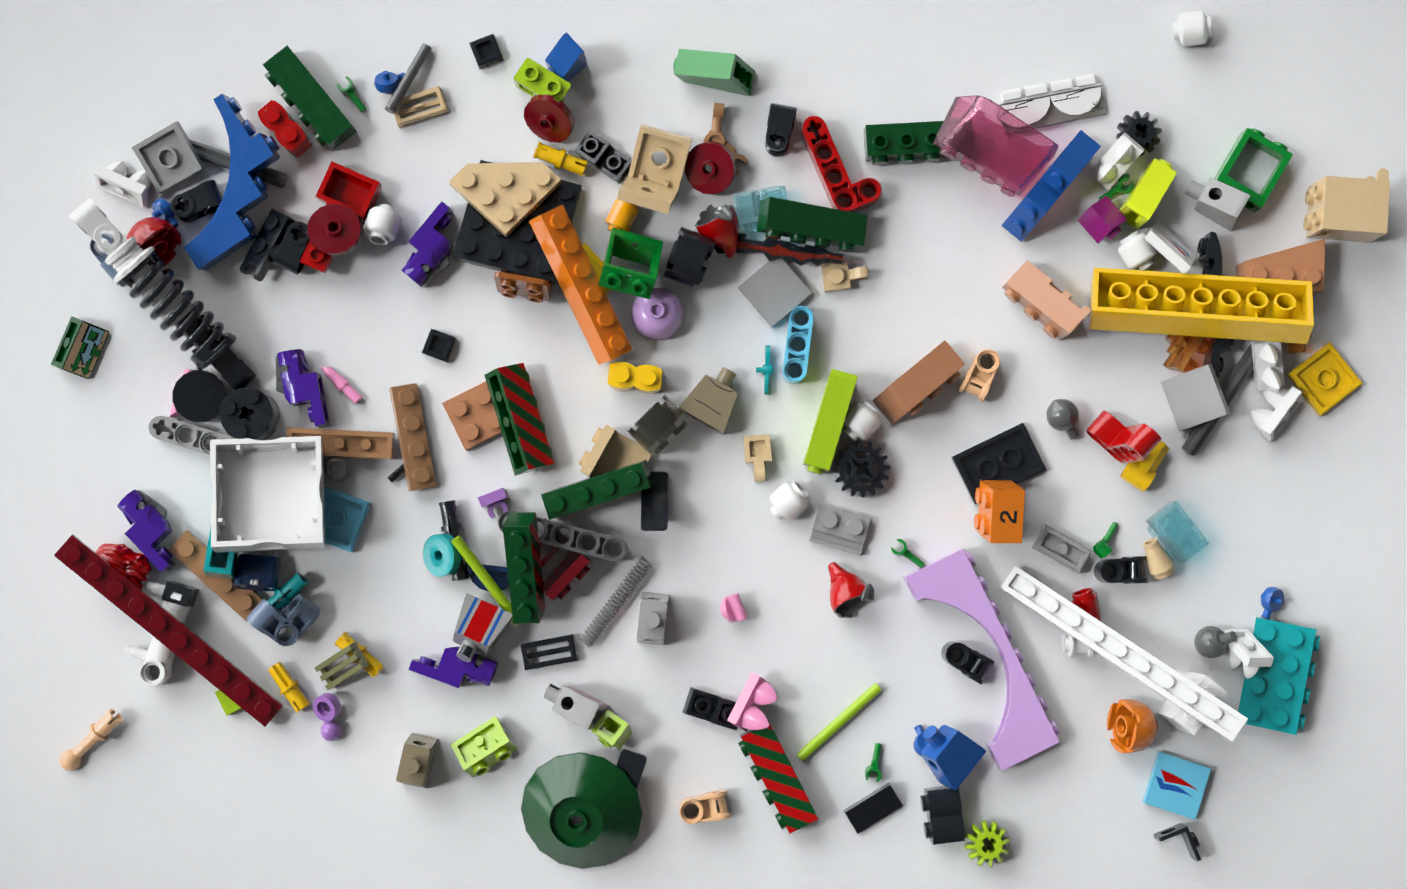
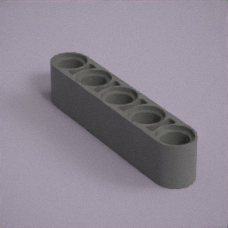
[498,511,627,561]

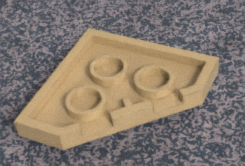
[449,162,562,237]

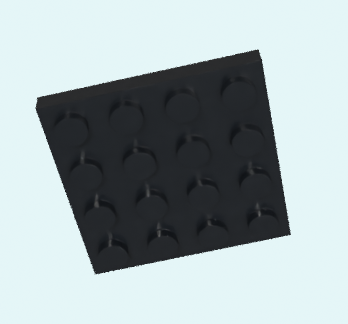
[452,160,582,285]

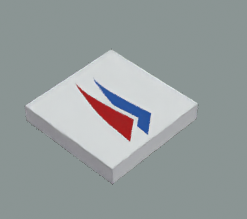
[1145,221,1197,274]

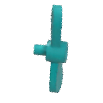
[756,345,773,395]

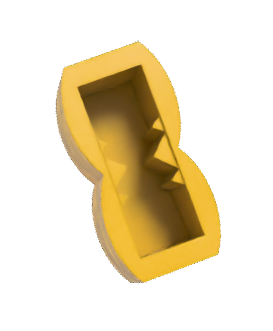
[607,362,663,394]

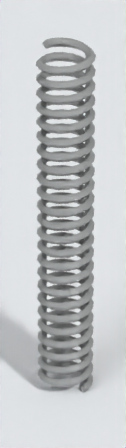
[579,556,652,647]

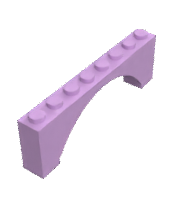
[903,549,1060,771]

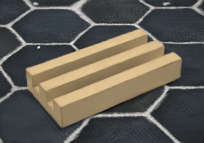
[394,86,448,128]

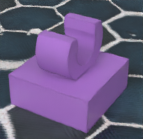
[478,488,509,518]

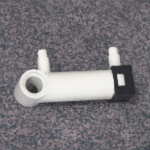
[125,581,199,686]

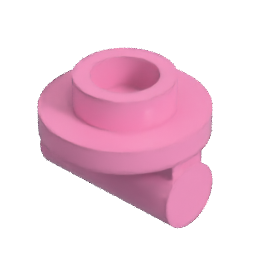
[720,593,748,622]

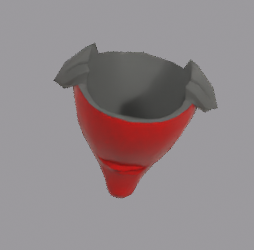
[695,204,739,258]
[828,562,874,618]

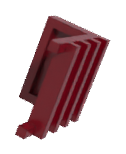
[539,518,592,601]

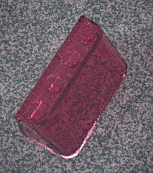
[933,95,1059,197]

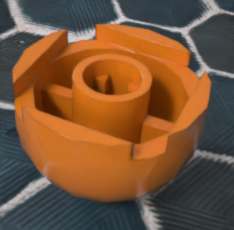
[1107,699,1158,753]

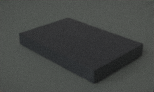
[951,423,1046,505]

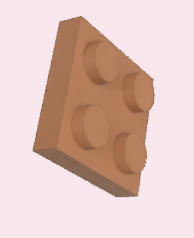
[442,381,502,451]

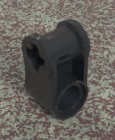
[765,103,797,157]
[171,180,223,223]
[272,221,310,275]
[1094,556,1148,584]
[941,641,995,685]

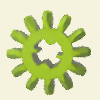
[964,820,1010,867]

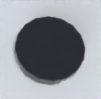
[172,370,226,422]

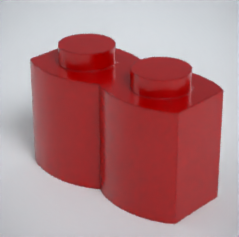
[258,100,312,158]

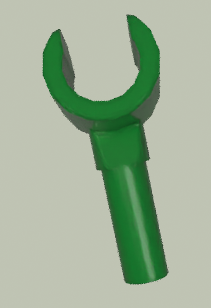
[337,76,366,113]
[1099,173,1134,199]
[1093,522,1119,559]
[891,539,925,568]
[865,743,882,782]

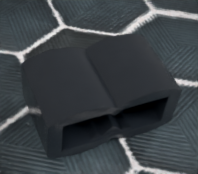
[920,786,965,845]

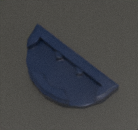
[467,563,509,592]

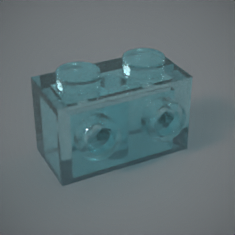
[1145,501,1209,563]

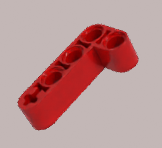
[801,116,882,213]
[1086,410,1162,463]

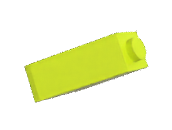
[1119,158,1177,229]

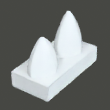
[1088,132,1145,190]
[94,161,151,208]
[1251,340,1285,392]
[1251,386,1302,442]
[1223,629,1274,679]

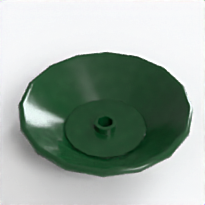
[521,752,643,869]

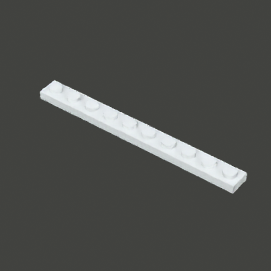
[1000,566,1248,743]

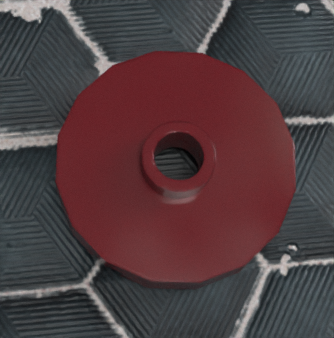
[524,95,575,142]
[685,141,736,195]
[307,204,361,257]

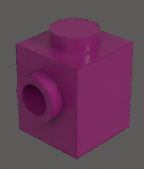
[1077,196,1127,244]

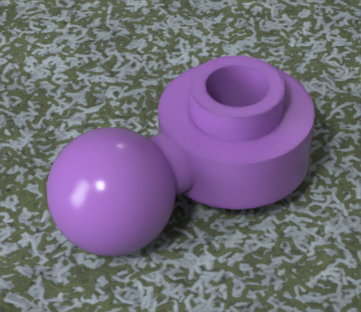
[313,693,342,741]

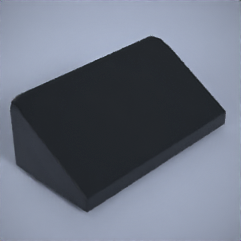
[843,782,903,834]

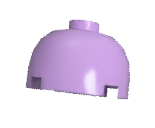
[631,288,683,340]

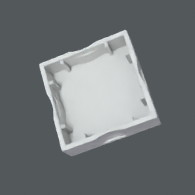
[210,436,325,552]

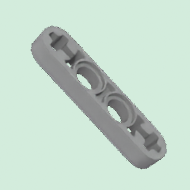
[148,416,236,455]

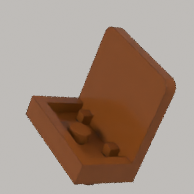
[494,272,553,303]

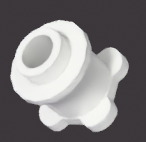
[1062,633,1093,657]

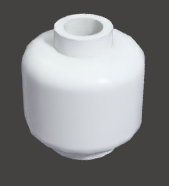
[1173,10,1212,47]
[363,204,401,245]
[1118,231,1157,271]
[843,401,881,441]
[770,481,809,521]

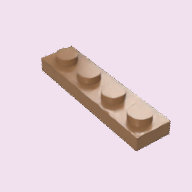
[389,383,436,492]
[287,427,395,460]
[169,530,263,621]

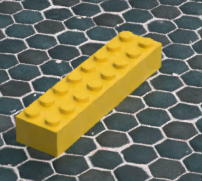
[1089,268,1314,344]

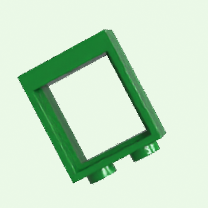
[1214,128,1293,213]
[598,227,663,300]

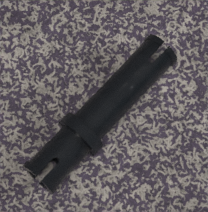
[439,500,469,581]

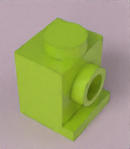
[591,709,632,751]

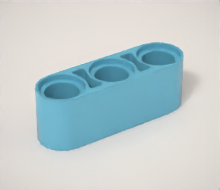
[782,306,813,384]

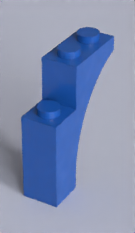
[1001,130,1101,242]

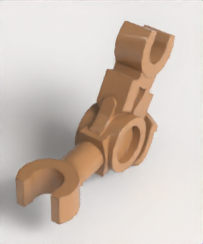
[704,102,748,175]

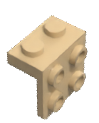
[579,425,652,496]

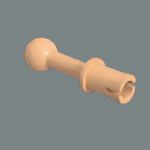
[60,709,123,771]

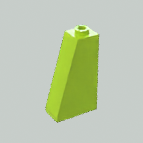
[802,369,858,475]

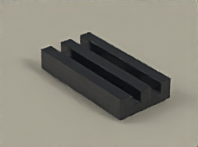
[520,634,578,670]

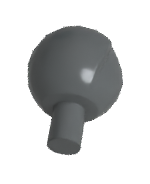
[1046,399,1079,440]
[1194,626,1237,658]

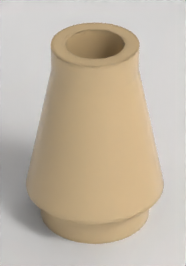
[1142,538,1175,580]

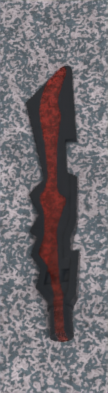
[714,233,844,267]

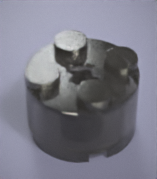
[627,394,688,454]

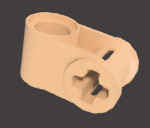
[958,349,1000,402]
[679,790,731,824]

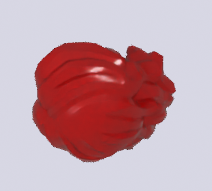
[96,543,152,589]

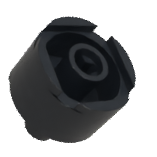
[663,227,715,287]
[219,387,280,440]

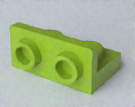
[513,58,571,103]
[450,716,517,778]

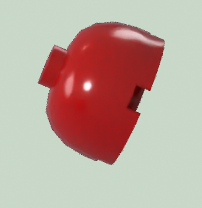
[126,217,182,266]

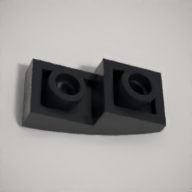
[575,130,632,184]
[1197,232,1222,276]
[1203,338,1234,378]
[682,687,738,731]

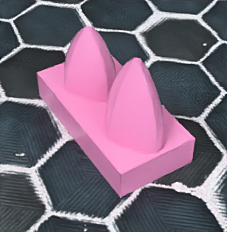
[727,672,777,732]

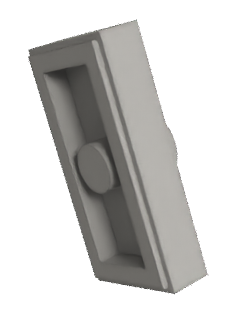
[1032,524,1092,574]

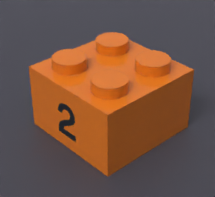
[974,480,1025,543]

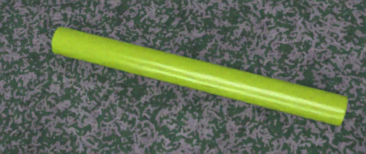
[451,535,519,625]
[796,683,882,762]

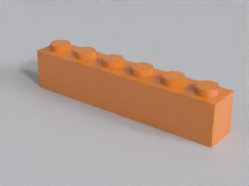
[529,205,633,365]

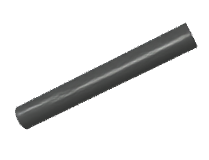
[385,43,432,114]

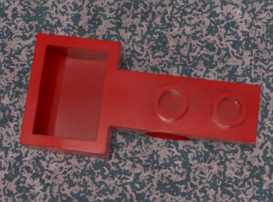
[300,161,382,274]

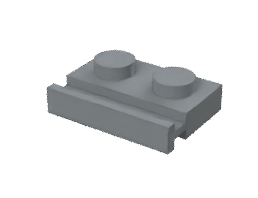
[809,504,871,555]

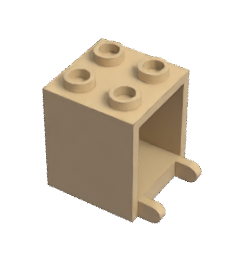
[1303,168,1390,243]

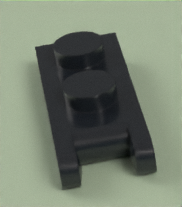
[240,209,295,281]

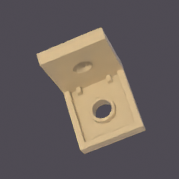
[617,124,693,214]

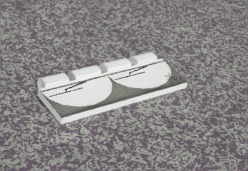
[997,74,1106,134]

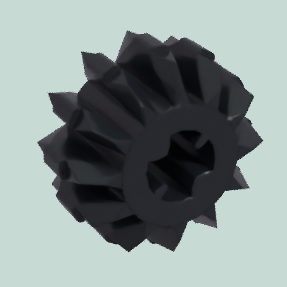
[1116,111,1162,157]

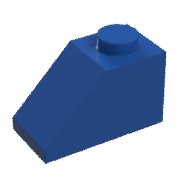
[545,32,587,82]

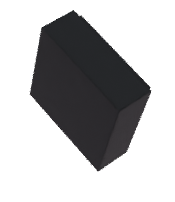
[469,34,504,69]
[422,328,457,363]

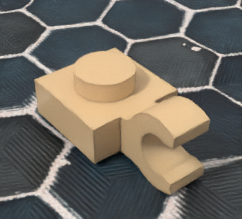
[821,262,868,293]
[743,434,772,482]

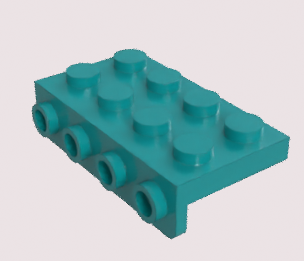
[1238,617,1321,735]

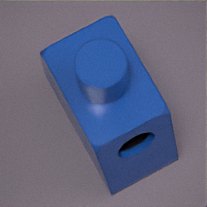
[921,725,987,791]

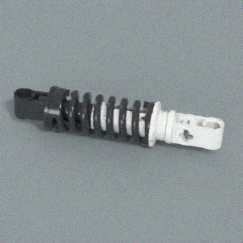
[69,198,257,390]

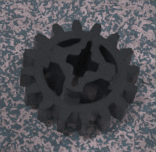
[832,440,891,498]

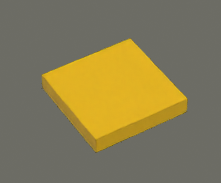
[1286,342,1363,416]

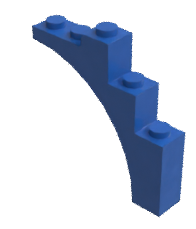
[184,94,281,270]

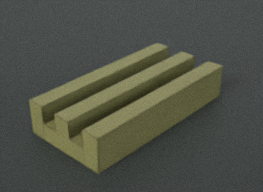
[315,642,369,690]

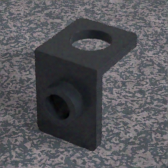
[1153,823,1201,862]

